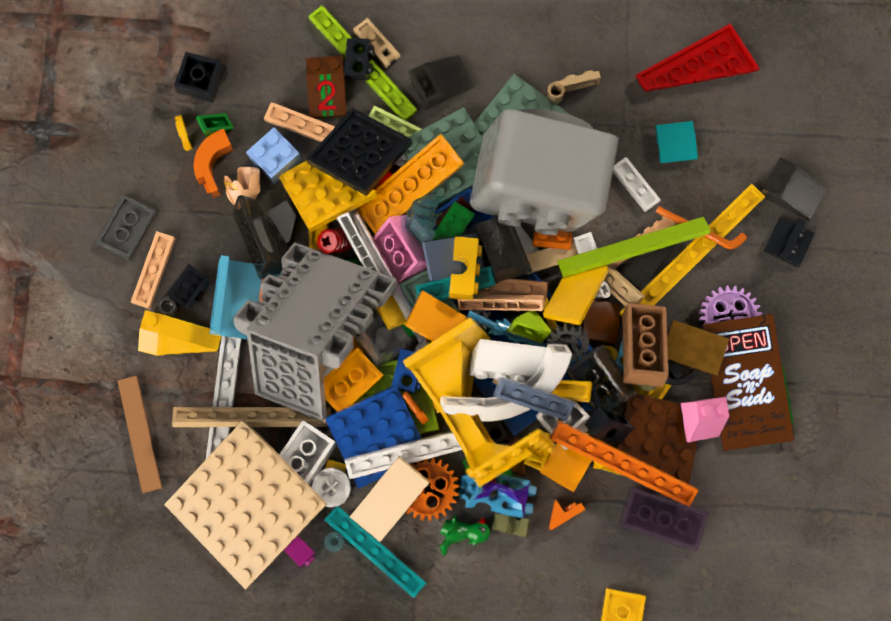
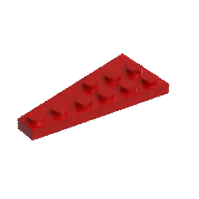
[635,23,760,93]

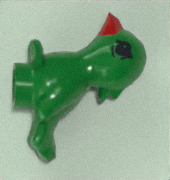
[440,514,490,556]

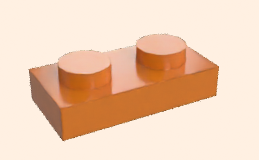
[533,231,573,250]

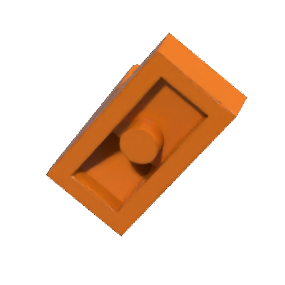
[548,500,585,531]

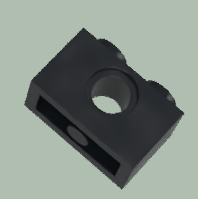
[584,407,634,446]

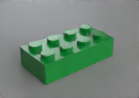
[429,201,475,242]

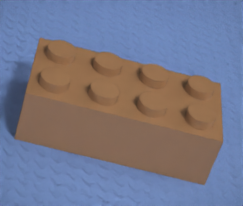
[622,303,668,387]

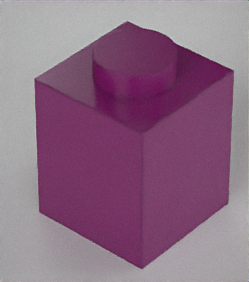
[284,536,316,567]

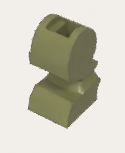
[492,513,531,538]

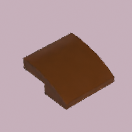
[580,299,620,345]

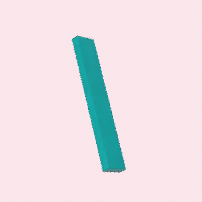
[324,506,426,598]

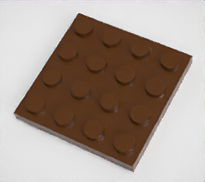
[616,392,697,484]

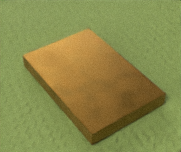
[667,320,729,376]

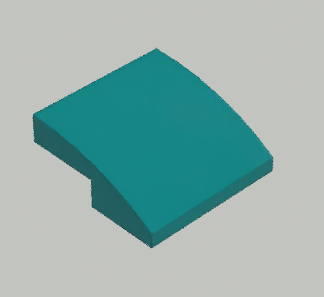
[655,121,698,163]

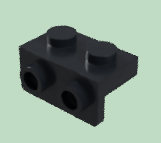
[166,264,209,309]

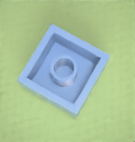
[246,127,302,185]

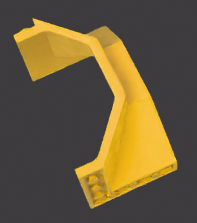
[403,317,556,487]

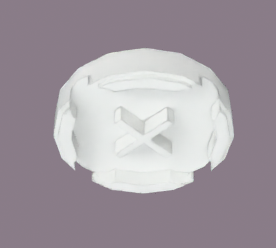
[311,468,351,508]

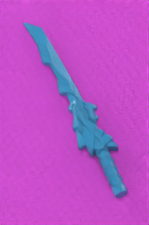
[467,310,583,362]

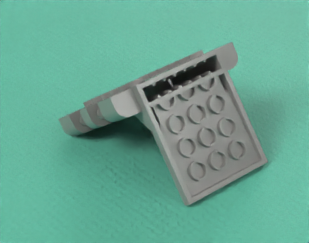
[233,242,397,421]

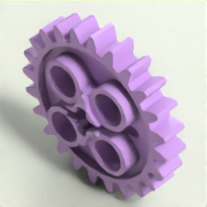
[698,285,762,329]

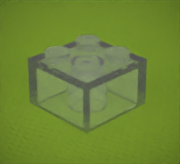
[354,316,411,368]

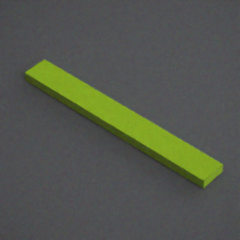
[308,5,418,121]
[557,217,711,278]

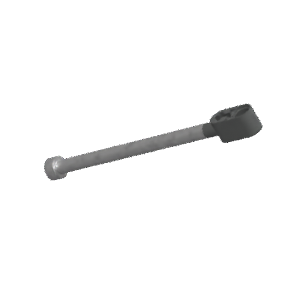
[349,209,432,352]

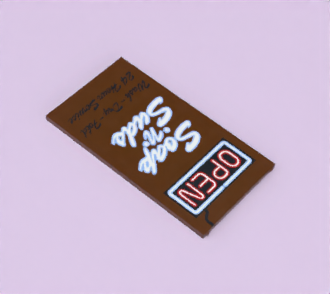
[703,313,794,451]

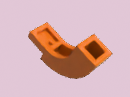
[194,129,234,198]

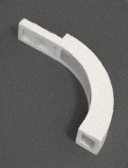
[440,344,572,421]

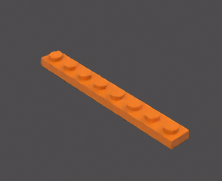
[550,420,699,507]

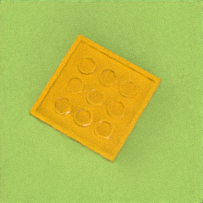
[279,161,378,233]

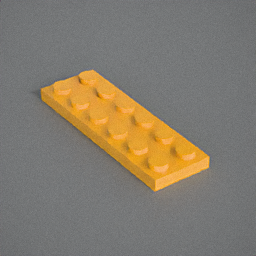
[356,134,465,234]

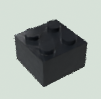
[174,52,225,103]

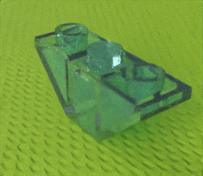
[406,192,438,246]

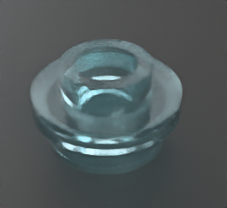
[324,532,344,552]

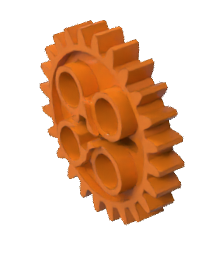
[406,457,460,522]

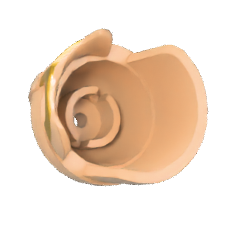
[224,166,260,208]

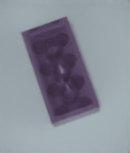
[618,488,709,552]

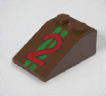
[306,56,347,118]

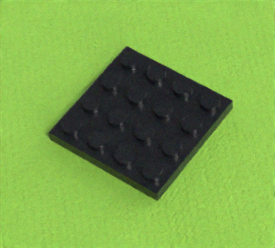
[306,108,413,196]

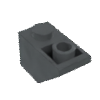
[267,200,298,248]

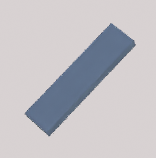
[494,377,575,421]

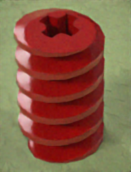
[317,228,352,254]

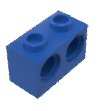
[391,349,421,394]

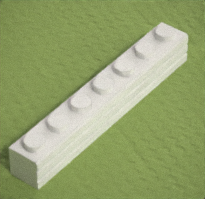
[337,212,380,273]

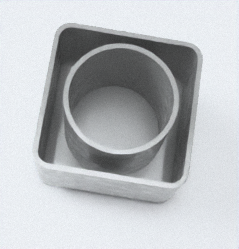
[470,109,619,235]

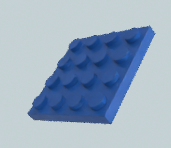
[325,385,422,489]

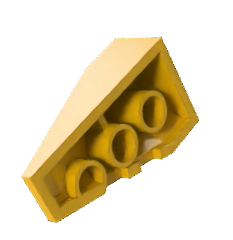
[138,310,222,356]

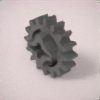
[546,322,589,364]

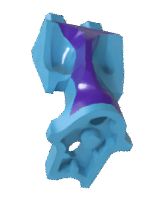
[455,474,537,518]

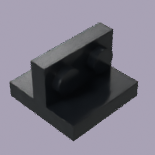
[764,217,815,267]

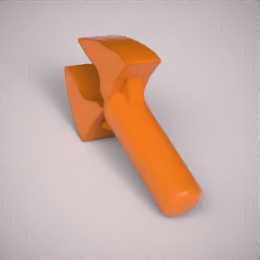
[401,391,429,425]

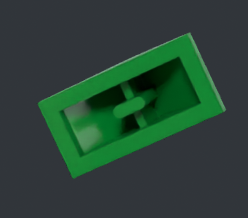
[196,113,234,138]

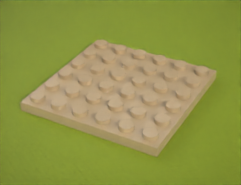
[164,420,327,589]

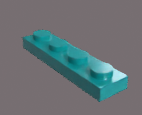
[415,266,495,301]

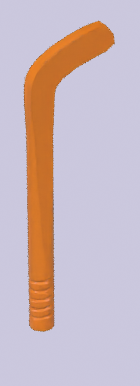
[655,206,747,250]

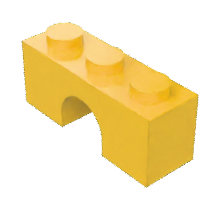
[449,236,482,300]

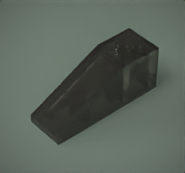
[621,245,675,291]

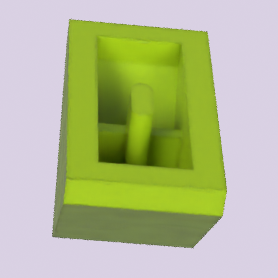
[507,311,551,343]

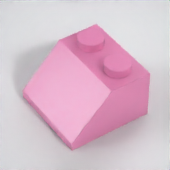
[681,397,729,442]

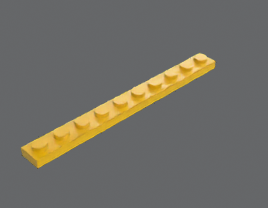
[620,184,765,318]

